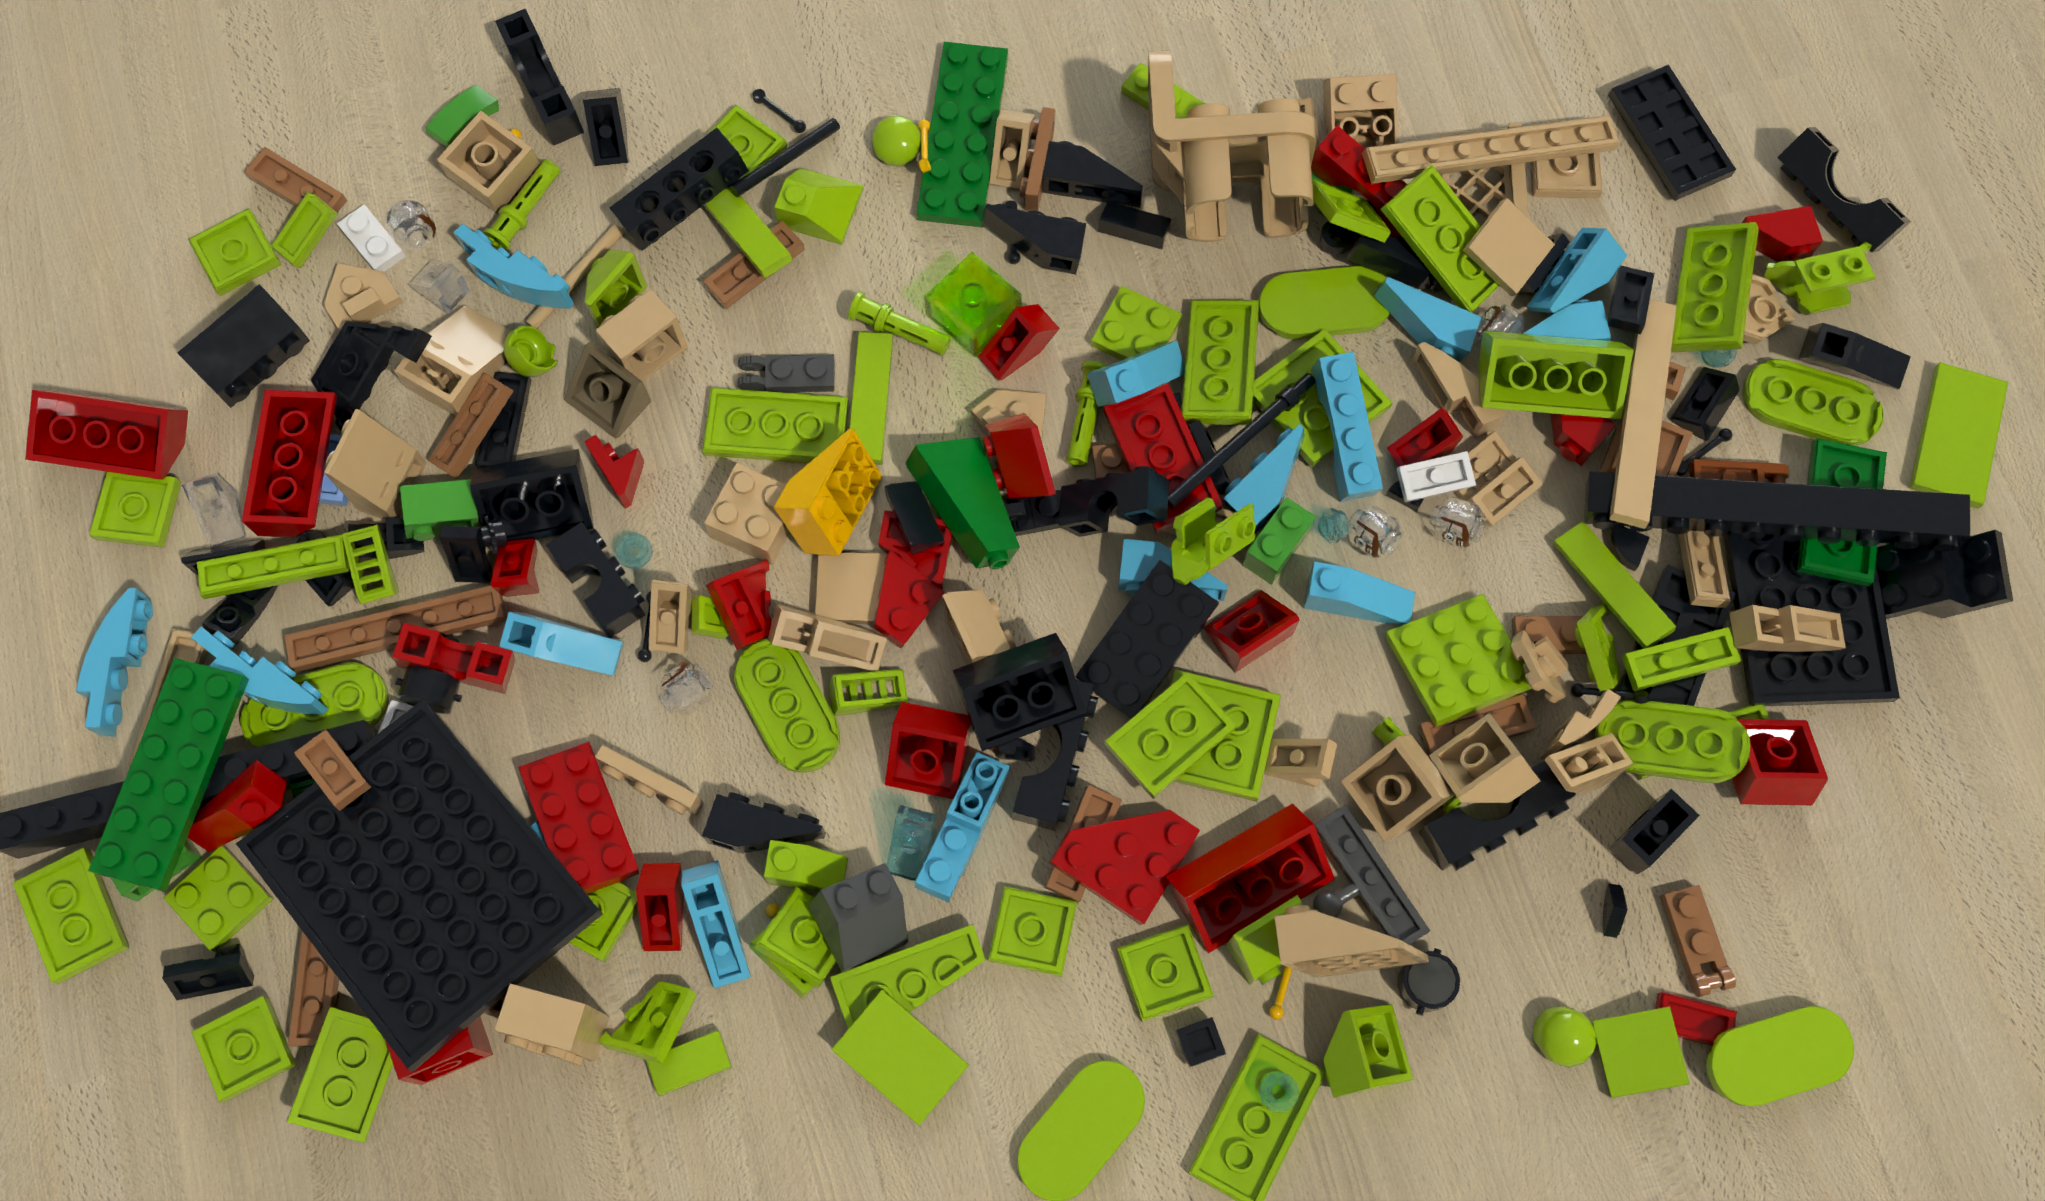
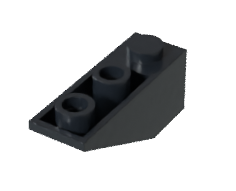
[983,204,1087,275]
[1798,323,1911,390]
[702,792,826,854]

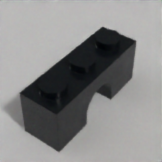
[1059,466,1169,537]
[546,522,645,638]

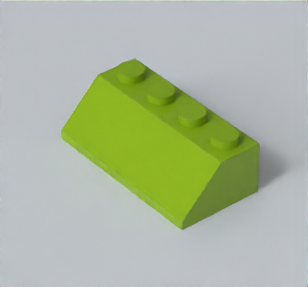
[1478,331,1634,419]

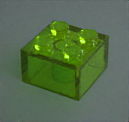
[924,252,1022,357]

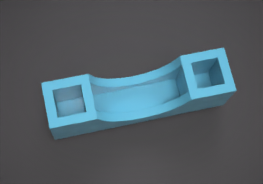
[1312,352,1383,502]

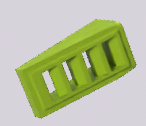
[342,524,399,604]
[828,669,908,716]

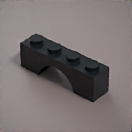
[495,8,584,145]
[1777,127,1911,252]
[1013,680,1098,831]
[1419,761,1576,871]

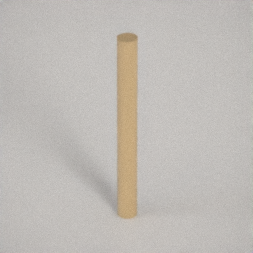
[525,224,624,329]

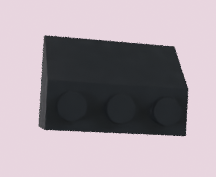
[177,284,310,408]
[470,449,594,549]
[952,633,1086,751]

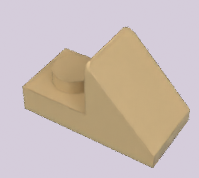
[649,580,693,654]
[1264,739,1337,787]

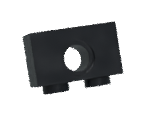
[1609,789,1700,874]

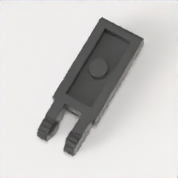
[738,354,835,393]

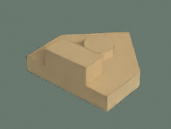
[323,263,403,332]
[1743,274,1796,344]
[971,390,1046,440]
[1511,630,1569,704]

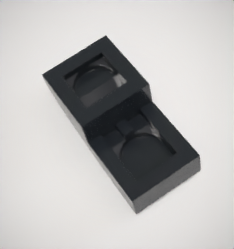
[348,517,424,562]

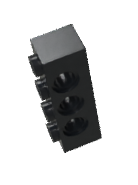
[609,128,749,251]

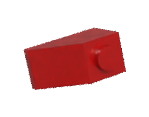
[1742,206,1823,262]
[978,304,1060,381]
[1550,413,1616,466]
[636,863,684,951]

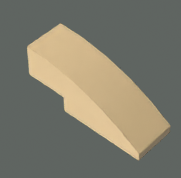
[1412,342,1507,438]
[768,604,887,671]
[1730,605,1846,652]

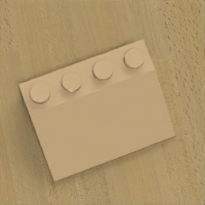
[1274,905,1429,978]

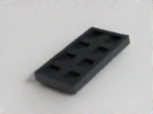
[1608,64,1736,201]
[1075,560,1219,719]
[1617,564,1736,706]

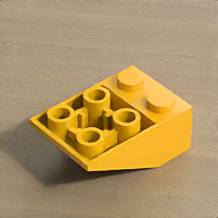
[773,429,882,556]

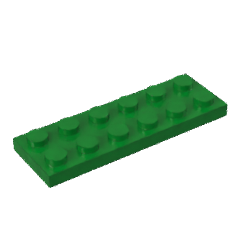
[916,42,1008,228]
[88,658,249,892]

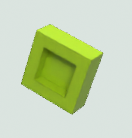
[692,595,729,639]

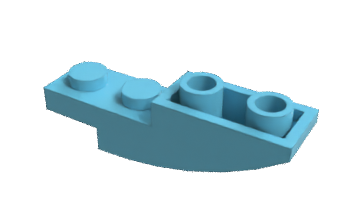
[453,224,574,309]
[76,588,153,737]
[191,627,328,715]
[915,752,1010,903]

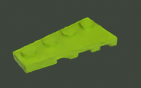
[830,924,986,1029]

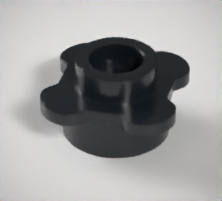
[479,515,507,555]

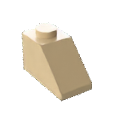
[989,110,1035,189]

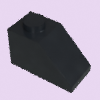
[583,88,629,166]

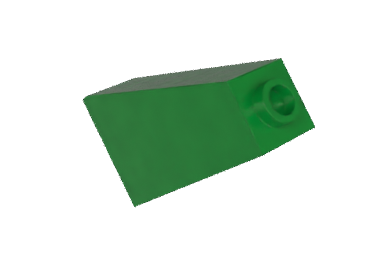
[905,437,1020,569]

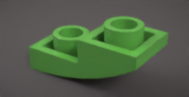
[426,85,499,147]

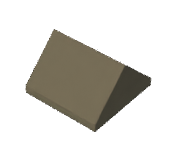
[564,342,651,439]

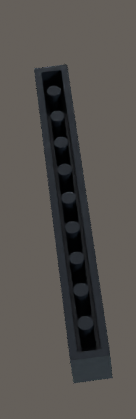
[1584,472,1970,552]
[0,720,378,859]

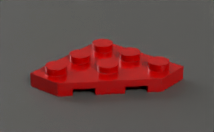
[1048,810,1200,925]

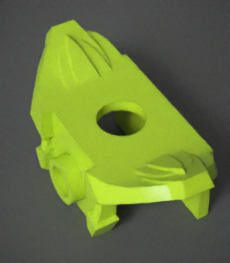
[1764,242,1876,315]
[1171,497,1257,585]

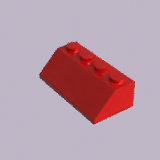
[25,390,188,480]
[242,390,337,537]
[1166,803,1335,953]

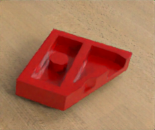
[878,510,953,589]
[873,550,945,648]
[706,560,772,650]

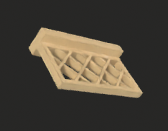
[1440,122,1529,219]

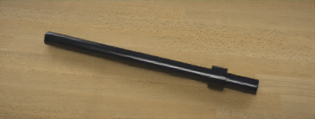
[1168,373,1316,509]

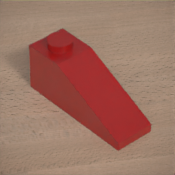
[187,760,287,852]

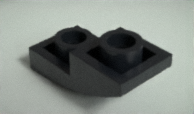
[202,585,278,647]

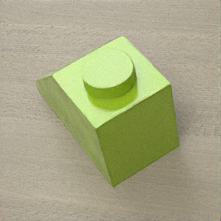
[764,840,848,892]

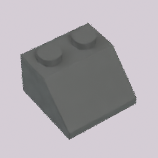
[808,863,908,973]

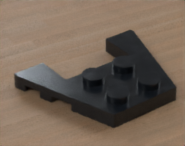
[311,321,432,431]

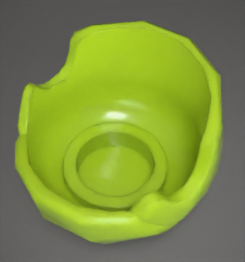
[872,116,921,166]
[504,326,558,377]
[1532,1006,1597,1068]

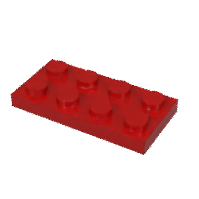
[1103,383,1223,534]
[518,742,640,894]

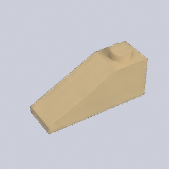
[1544,733,1634,794]

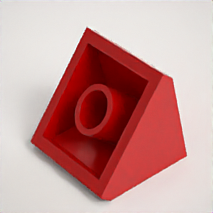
[1203,590,1300,673]

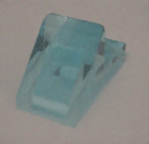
[887,805,936,881]

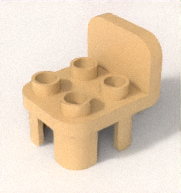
[1148,50,1316,242]

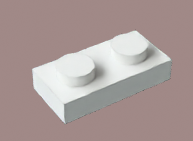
[337,204,406,272]
[1396,451,1476,503]

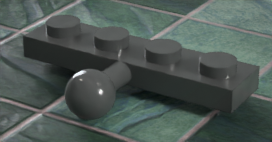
[1313,805,1430,945]

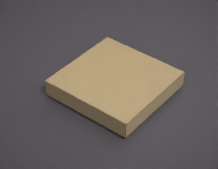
[1531,152,1603,198]
[1463,198,1555,296]
[815,553,888,624]

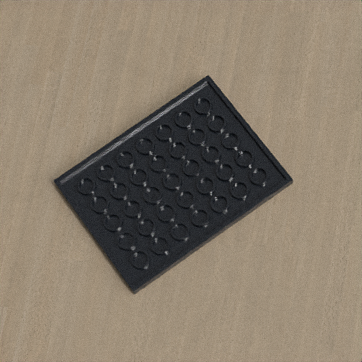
[236,700,603,1072]

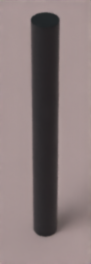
[730,118,840,197]

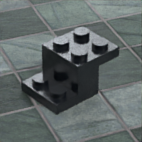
[1876,530,2013,619]

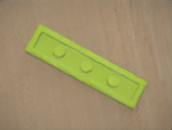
[703,185,793,279]
[850,332,893,465]
[1554,521,1676,649]
[197,535,349,599]

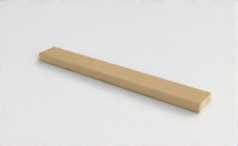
[1362,115,1620,184]
[1609,299,1676,529]

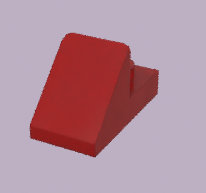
[1387,407,1463,467]
[584,435,644,509]
[491,538,539,597]

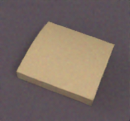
[1454,431,1543,527]
[1540,689,1621,761]

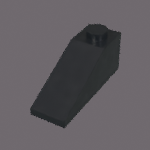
[1042,141,1143,208]
[1347,237,1444,292]

